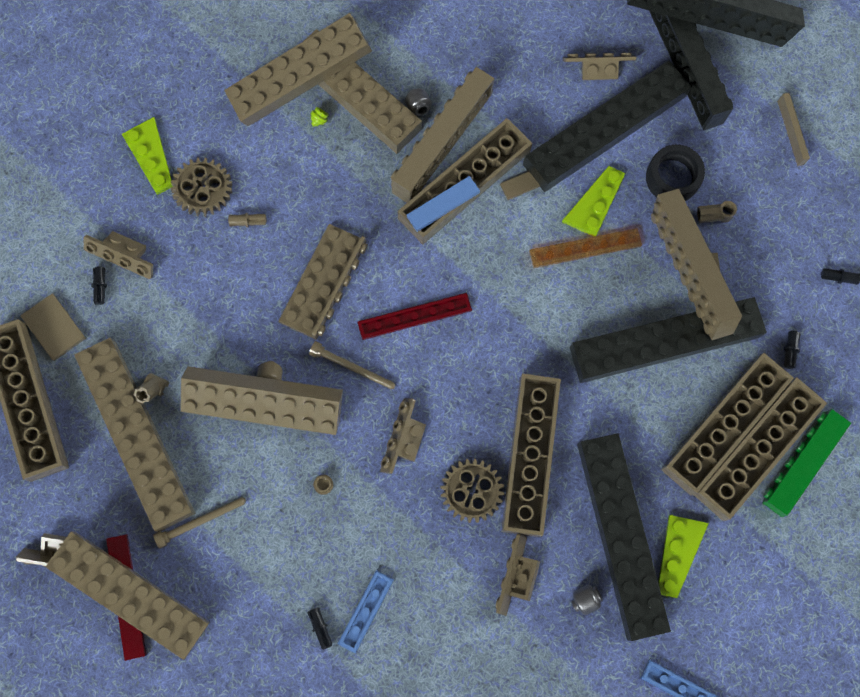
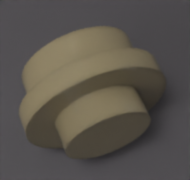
[313,475,333,495]

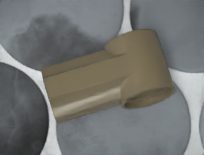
[697,201,737,223]
[134,373,169,404]

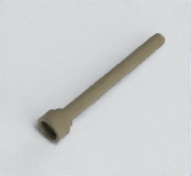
[309,341,395,389]
[153,497,246,549]

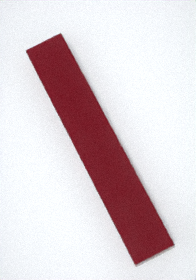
[357,293,472,340]
[106,534,147,661]

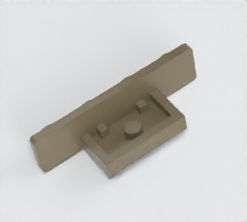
[563,53,636,80]
[83,231,153,279]
[380,398,426,474]
[16,533,66,567]
[496,534,540,616]

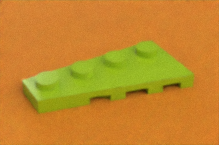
[122,117,173,195]
[562,166,625,237]
[658,515,709,598]

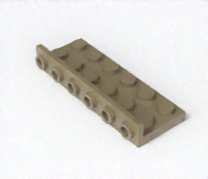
[278,224,368,340]

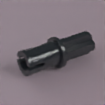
[91,267,107,305]
[821,268,860,285]
[784,331,801,369]
[307,607,332,650]

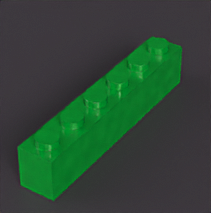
[762,409,851,517]

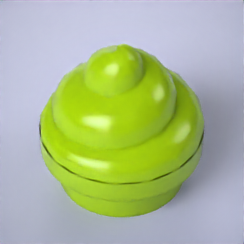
[310,107,328,127]

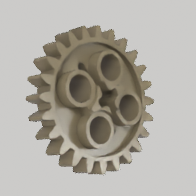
[171,157,232,217]
[440,459,504,523]

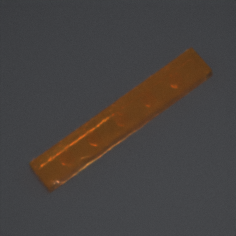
[529,228,642,268]

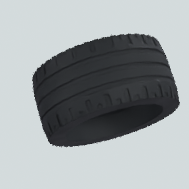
[646,144,705,201]

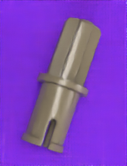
[228,213,267,227]

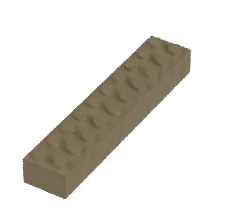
[74,338,196,532]

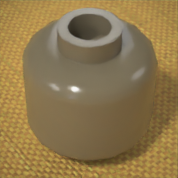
[257,361,283,380]

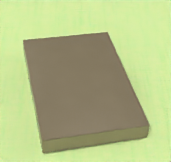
[20,293,86,361]

